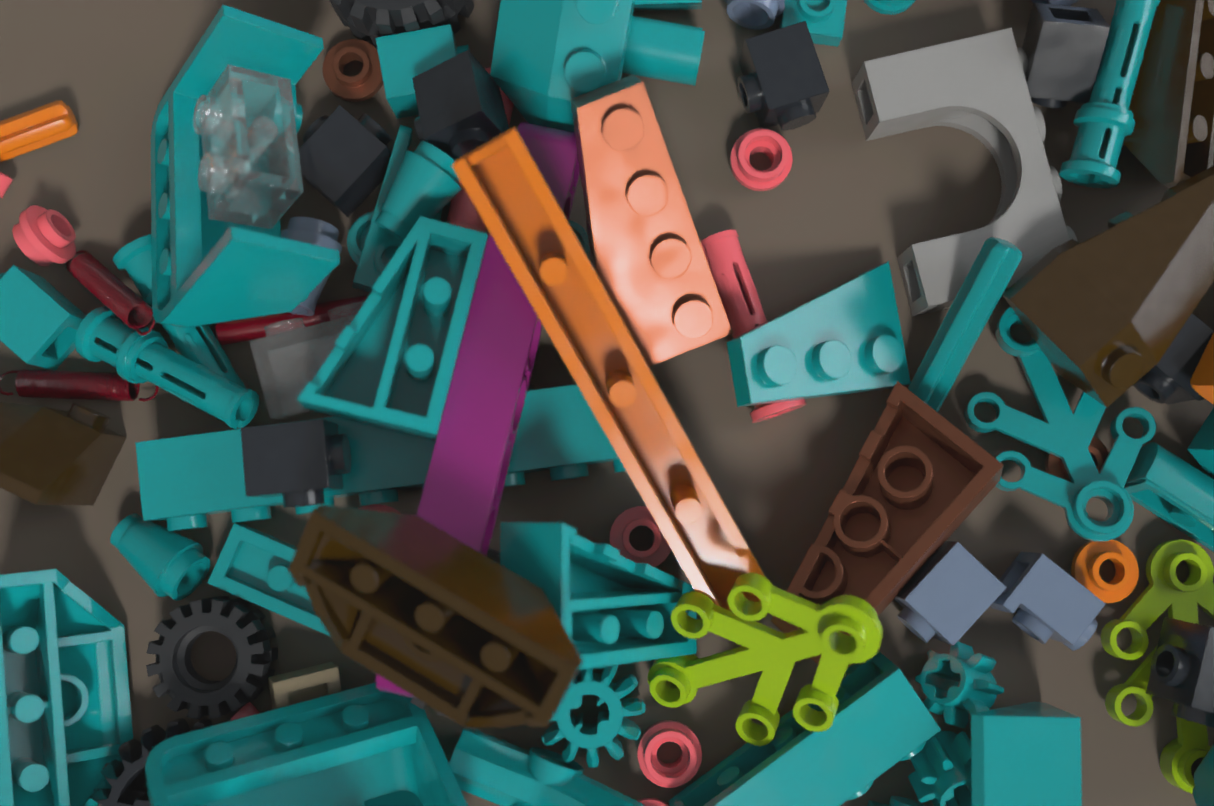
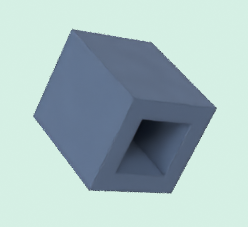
[894,541,1007,646]

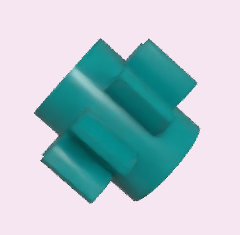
[915,641,1004,728]
[908,731,972,806]

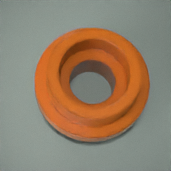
[1071,540,1139,603]

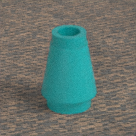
[374,141,461,242]
[110,513,210,601]

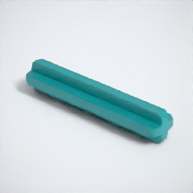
[908,237,1022,412]

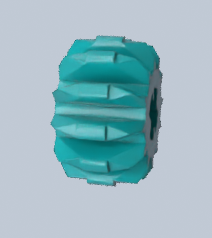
[542,665,646,768]

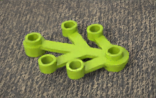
[1100,539,1214,794]
[648,573,883,746]

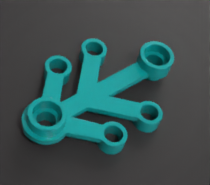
[964,307,1156,542]

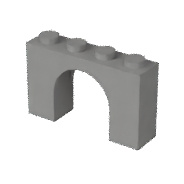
[851,28,1077,317]

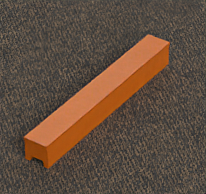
[452,126,767,611]

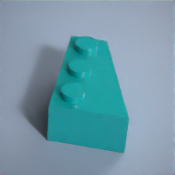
[297,216,488,441]
[500,522,697,670]

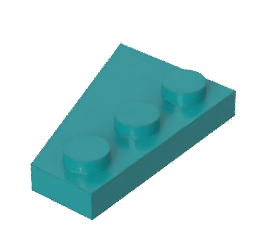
[727,262,911,407]

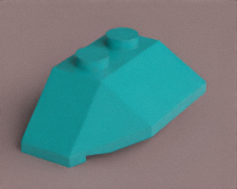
[490,0,636,132]
[0,569,133,806]

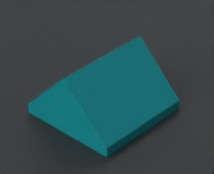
[971,701,1082,806]

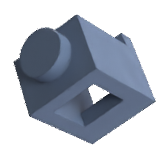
[990,552,1106,651]

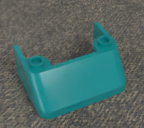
[151,5,340,328]
[145,683,468,806]

